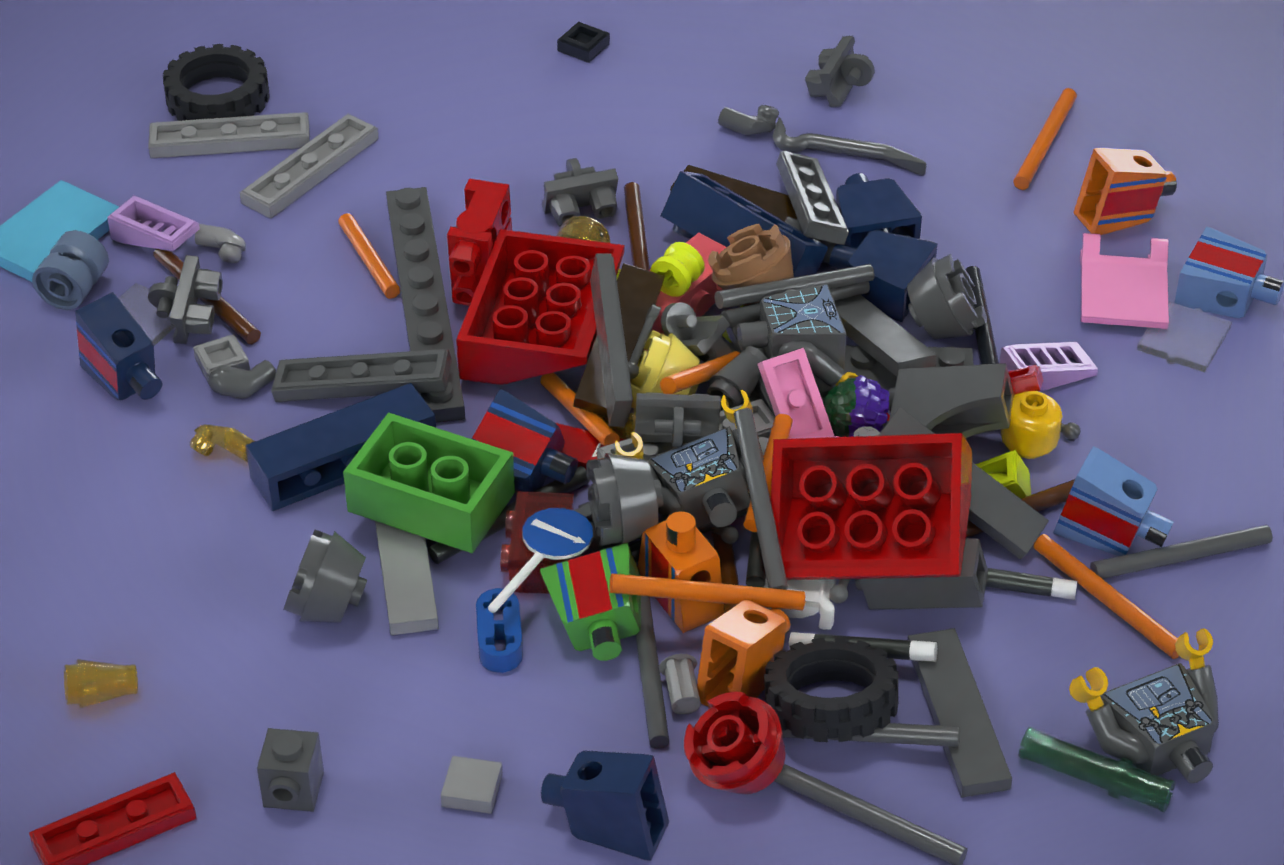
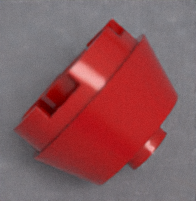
[684,692,786,794]

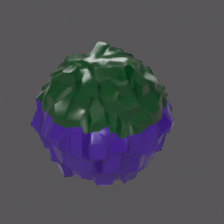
[823,375,890,437]

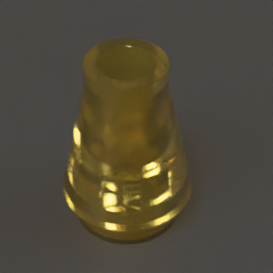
[64,659,138,708]

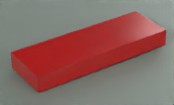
[29,772,197,865]

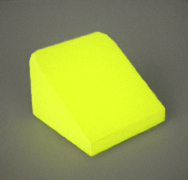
[975,450,1031,499]

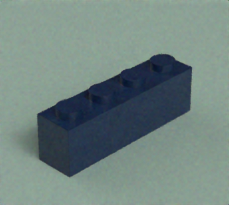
[660,171,828,277]
[245,383,436,511]

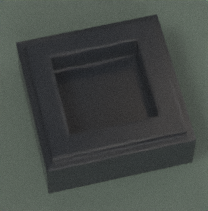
[557,22,610,63]

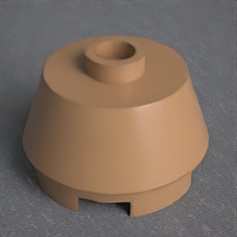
[708,224,794,306]

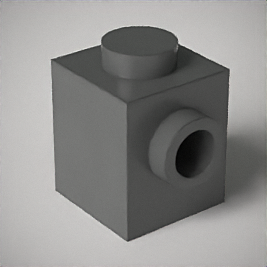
[257,728,324,812]

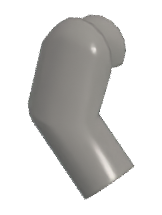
[195,224,246,263]

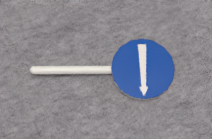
[488,508,593,613]

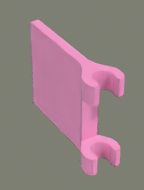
[1080,233,1169,329]

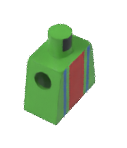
[540,542,641,661]

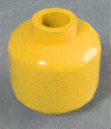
[1001,391,1063,459]

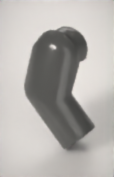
[718,105,779,136]
[208,360,276,399]

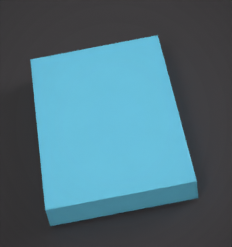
[0,180,119,282]

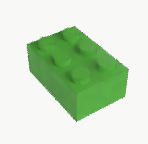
[343,412,515,554]

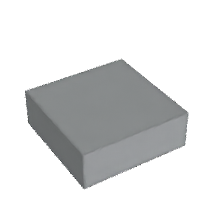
[193,334,250,384]
[441,756,503,814]

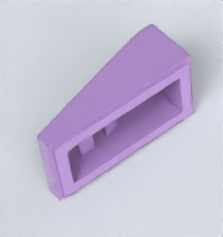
[107,196,200,251]
[999,342,1098,392]

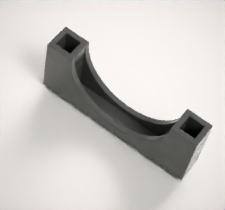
[855,363,1014,610]

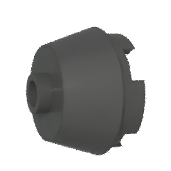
[907,254,987,340]
[586,453,663,546]
[283,529,367,623]

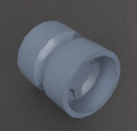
[32,230,109,310]

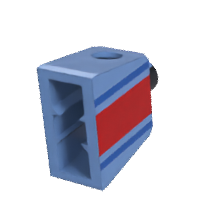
[1174,227,1284,318]
[1053,446,1174,556]

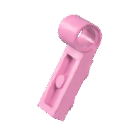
[757,348,839,439]

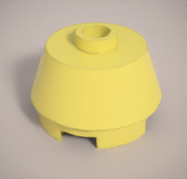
[630,330,700,414]

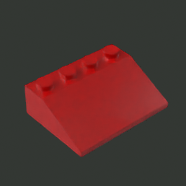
[456,229,625,385]
[771,433,972,580]

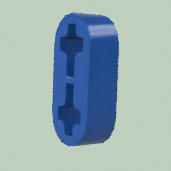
[476,588,523,673]

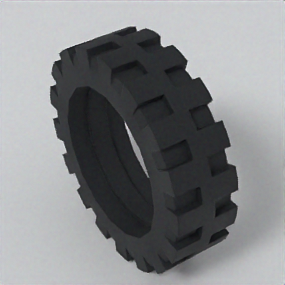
[163,44,269,121]
[764,637,899,742]

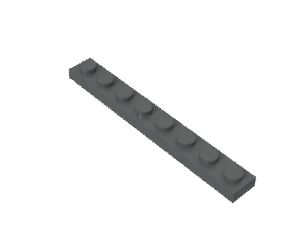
[386,187,465,423]

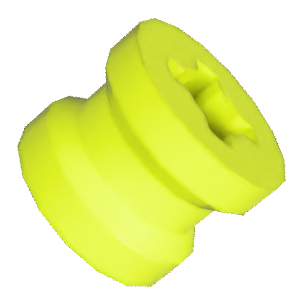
[650,242,705,297]

